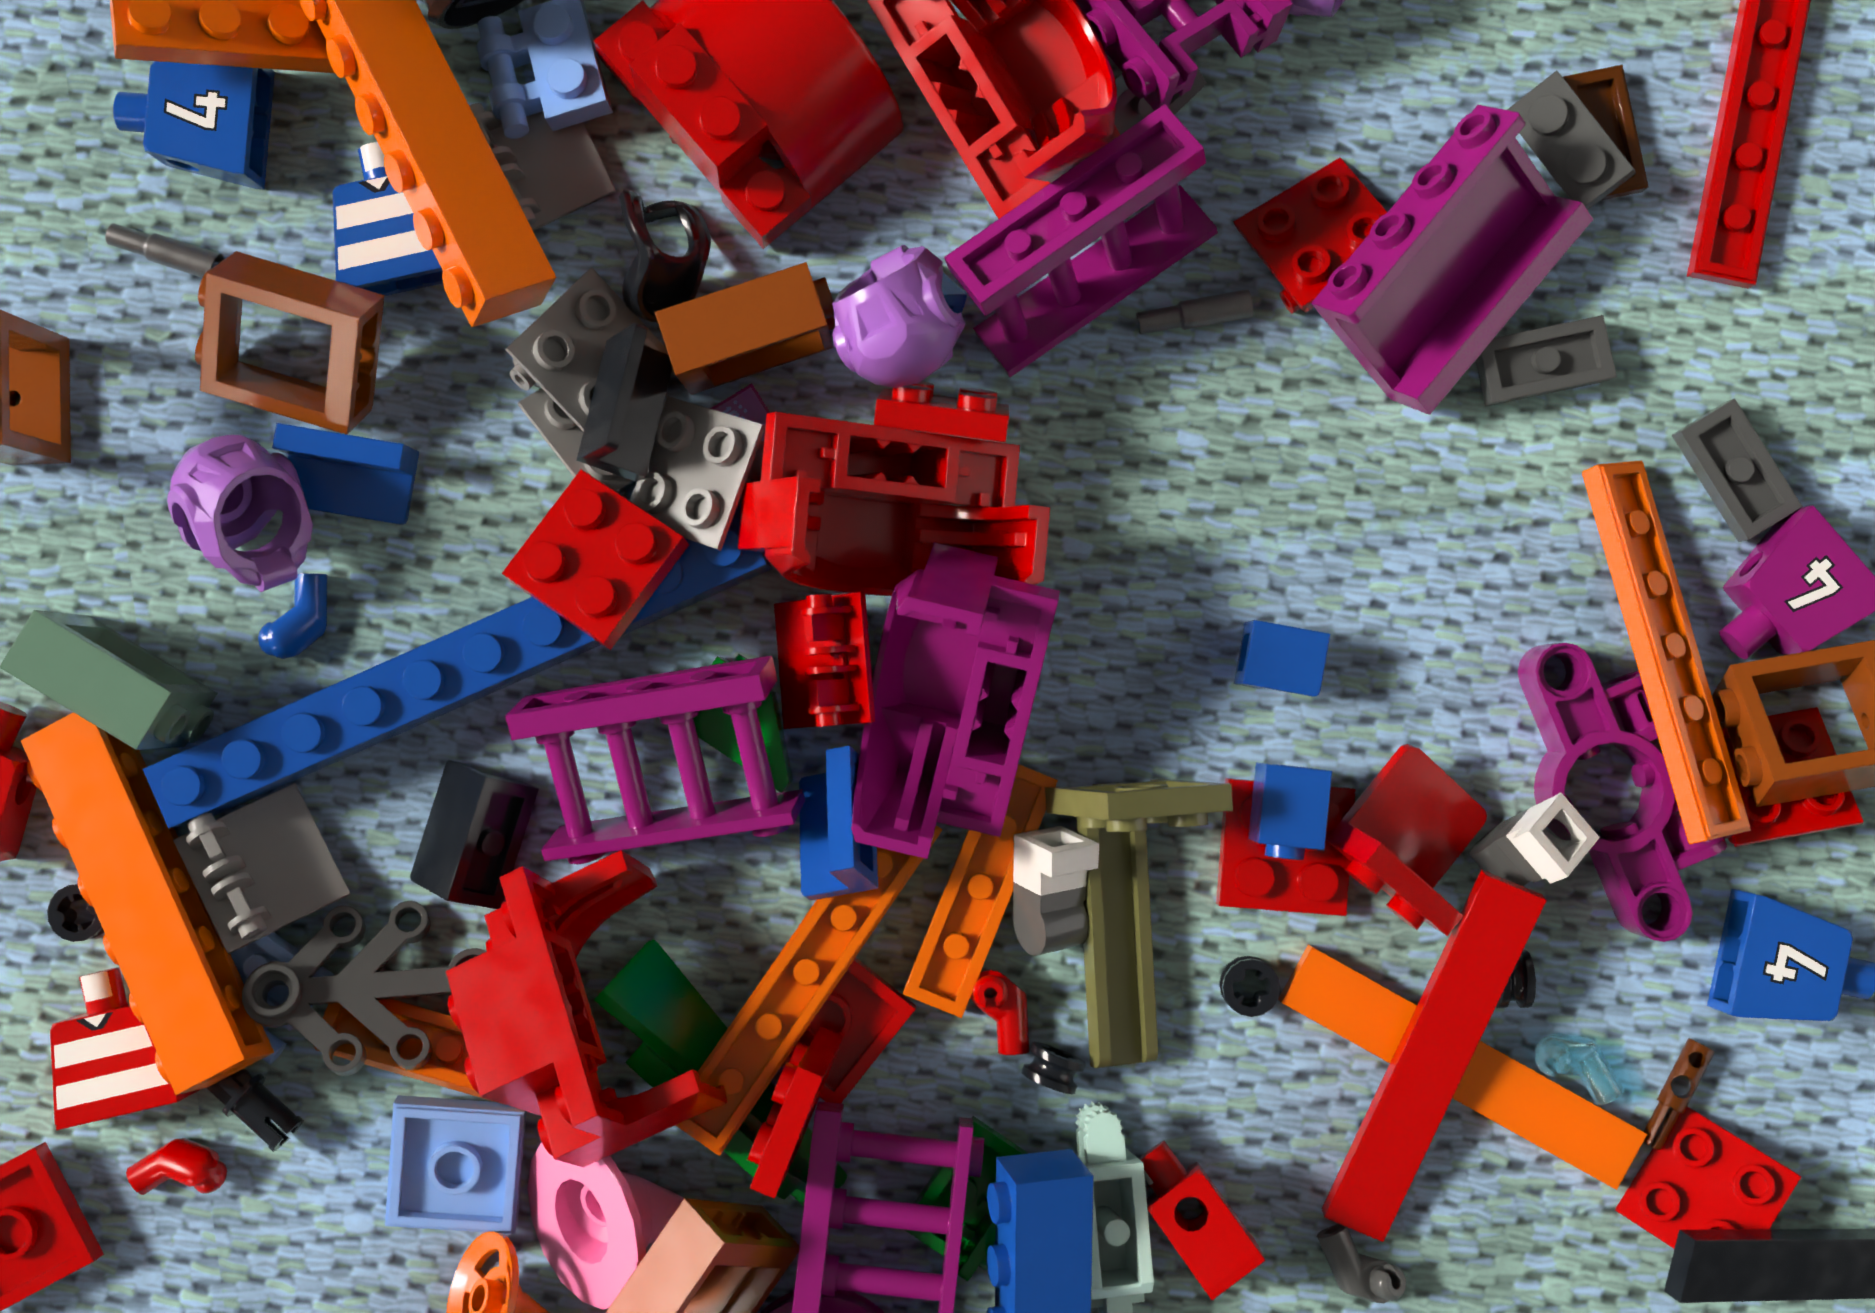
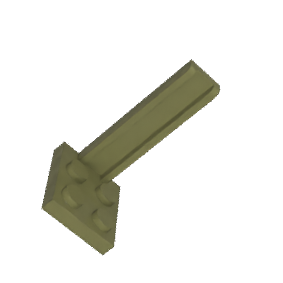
[1045,779,1233,1068]

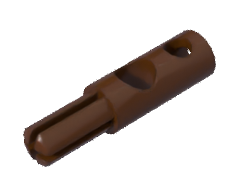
[1644,1038,1715,1150]

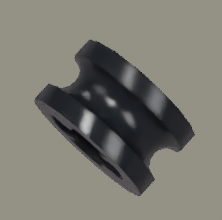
[47,884,104,942]
[1496,950,1536,1008]
[1219,956,1281,1017]
[1021,1042,1086,1095]

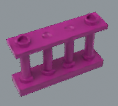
[944,104,1218,378]
[505,655,805,864]
[792,1101,984,1313]

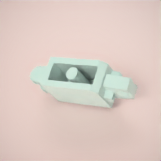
[1075,1101,1154,1313]

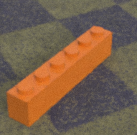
[299,0,557,327]
[20,712,274,1095]

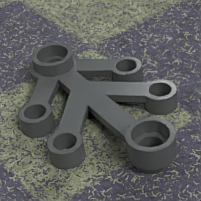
[242,901,487,1076]

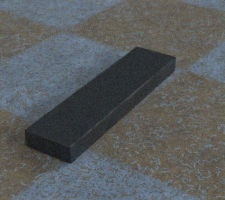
[1664,1229,1875,1303]

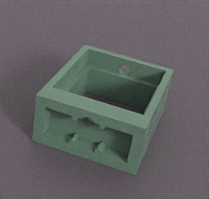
[0,610,218,750]

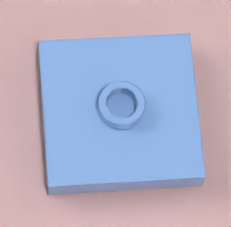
[385,1095,526,1234]

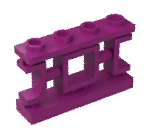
[1076,0,1293,111]

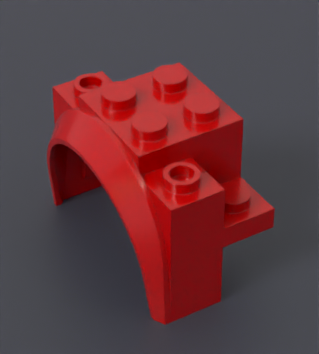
[867,0,1120,219]
[738,412,1050,596]
[446,850,727,1168]

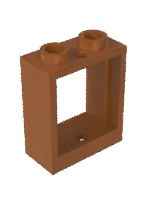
[195,251,385,435]
[655,262,835,395]
[0,310,71,465]
[1712,640,1875,807]
[606,1198,799,1313]

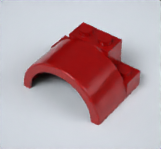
[593,0,903,249]

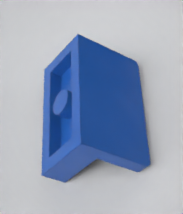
[272,423,420,525]
[799,745,878,900]

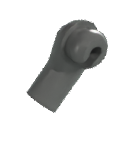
[1317,1224,1406,1304]

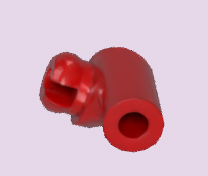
[971,970,1030,1055]
[126,1138,227,1195]

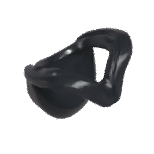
[619,189,711,323]

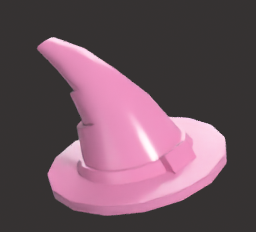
[527,1142,684,1310]

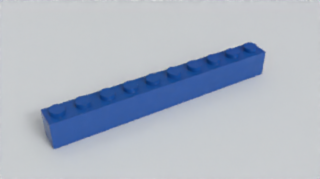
[143,505,772,829]

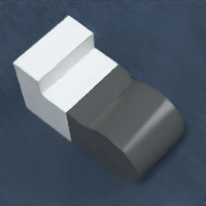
[1469,792,1600,886]
[1013,826,1099,956]

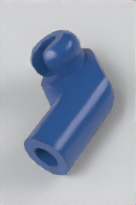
[258,574,327,659]

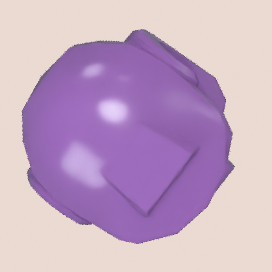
[832,245,965,388]
[167,435,313,592]

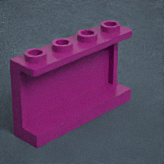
[1311,105,1593,415]

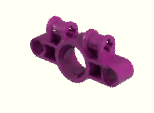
[1518,643,1727,942]

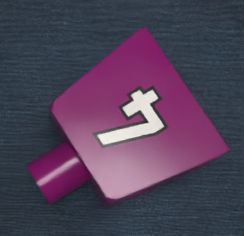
[1719,505,1875,660]

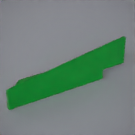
[594,940,847,1206]

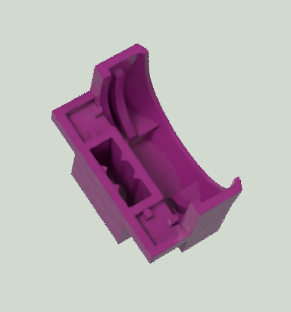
[851,542,1060,859]

